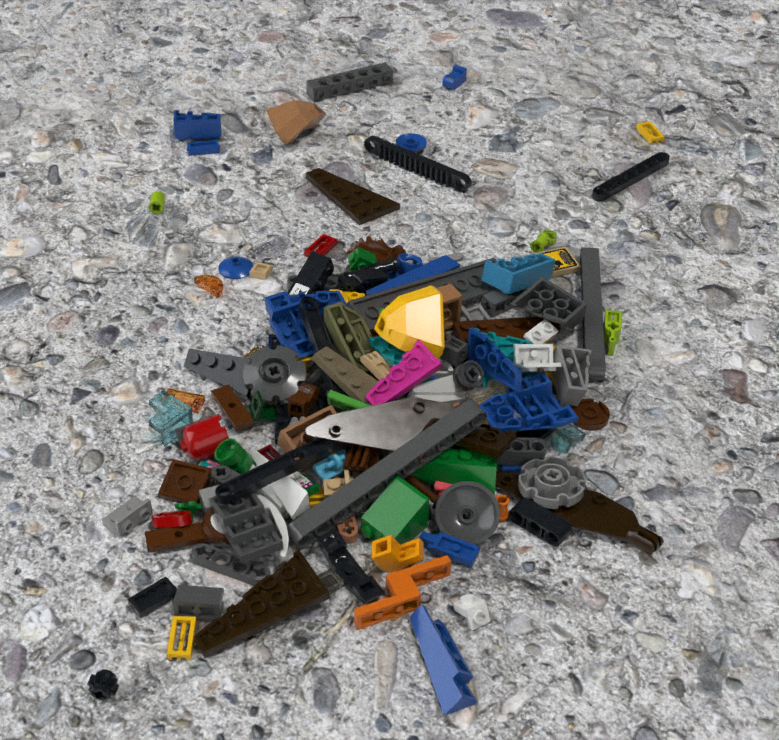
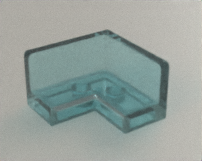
[148,390,193,446]

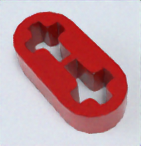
[151,511,192,528]

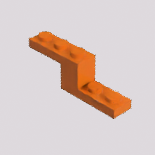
[354,555,451,630]

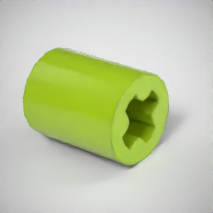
[149,191,166,214]

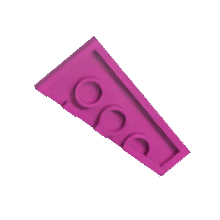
[365,339,442,406]

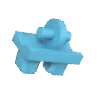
[313,449,353,483]

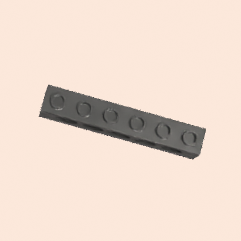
[306,62,393,102]

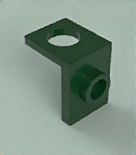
[249,391,277,422]

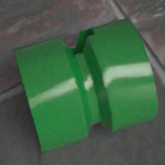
[214,438,253,474]

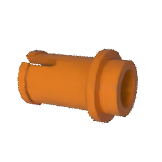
[496,495,509,522]

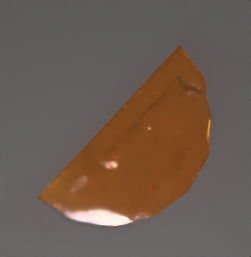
[194,275,223,299]

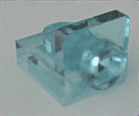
[551,424,586,453]

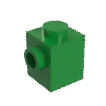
[348,247,377,271]

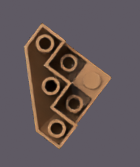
[267,100,326,144]

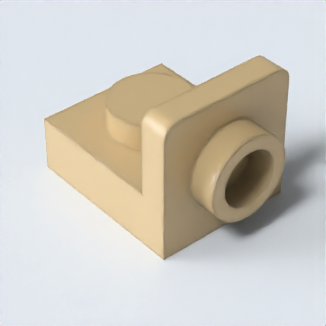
[323,470,353,499]

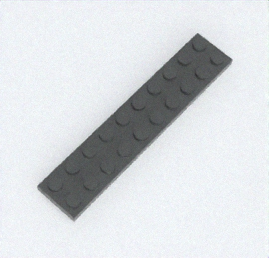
[346,258,498,333]

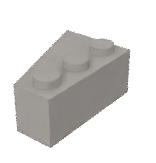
[551,345,592,406]

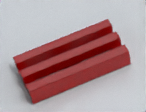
[304,234,338,257]

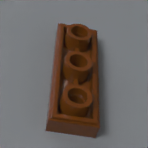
[211,384,254,432]
[145,522,214,553]

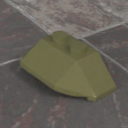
[323,302,376,373]

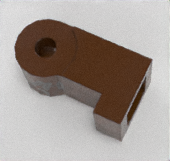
[288,382,320,418]

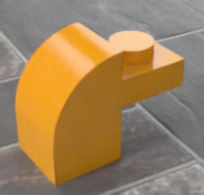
[371,535,424,573]

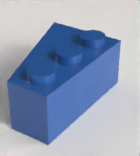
[173,110,222,140]

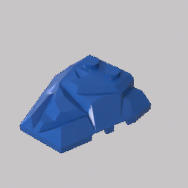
[264,291,347,361]
[479,371,578,433]

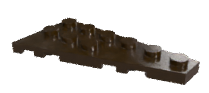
[306,168,400,225]

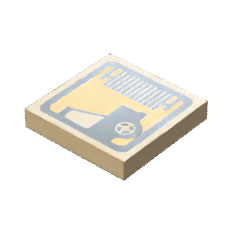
[535,246,581,278]

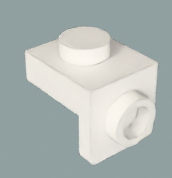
[453,594,490,630]

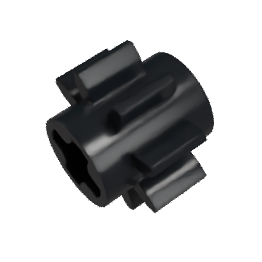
[87,669,119,701]

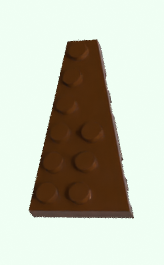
[452,317,561,361]

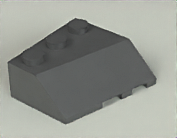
[509,277,587,329]

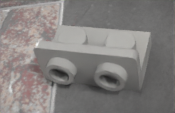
[102,496,153,538]

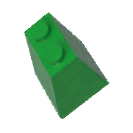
[361,476,429,545]

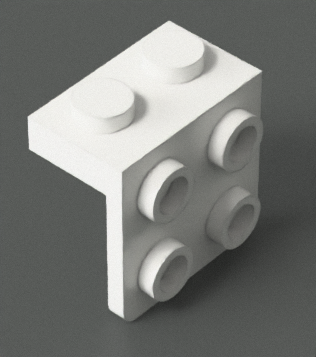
[513,344,562,372]

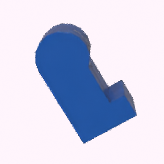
[442,65,467,90]

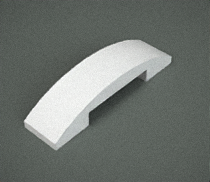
[256,493,289,565]

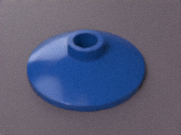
[396,133,427,152]
[219,256,253,279]

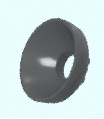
[306,363,324,387]

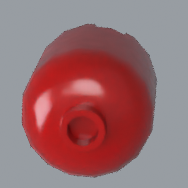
[180,414,229,461]

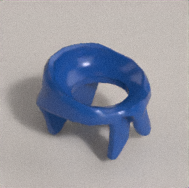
[396,253,423,275]

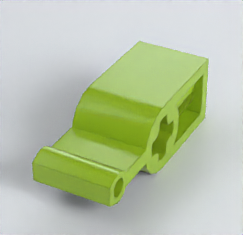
[603,310,622,356]

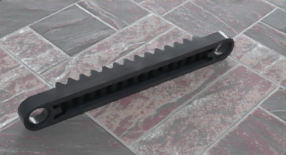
[364,135,472,191]

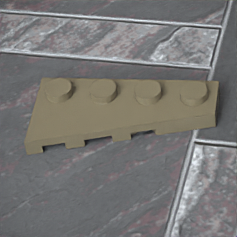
[312,346,379,405]

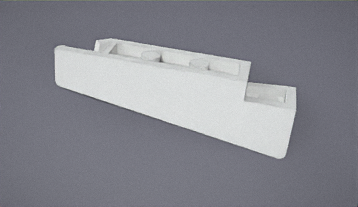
[407,375,489,405]
[249,448,310,519]

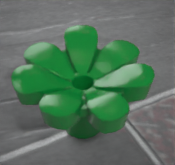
[174,501,203,521]

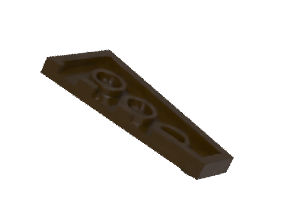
[423,418,517,458]

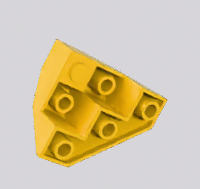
[374,286,445,360]

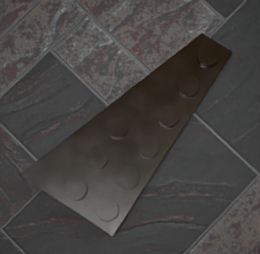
[194,549,330,658]

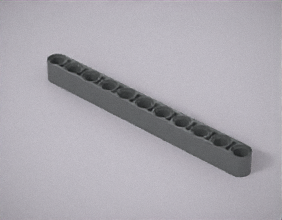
[580,247,606,381]
[287,400,487,549]

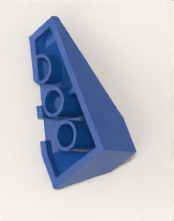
[467,327,522,392]

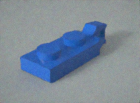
[419,531,480,568]

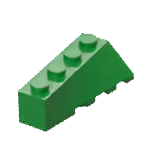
[411,448,497,495]

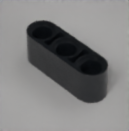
[508,498,572,547]

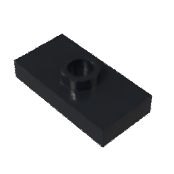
[127,576,177,618]

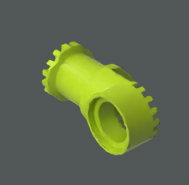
[530,229,557,253]

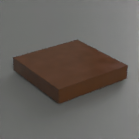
[157,459,212,505]

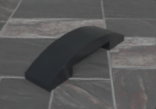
[316,529,384,604]

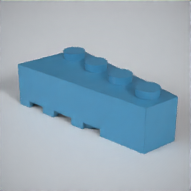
[481,253,555,294]

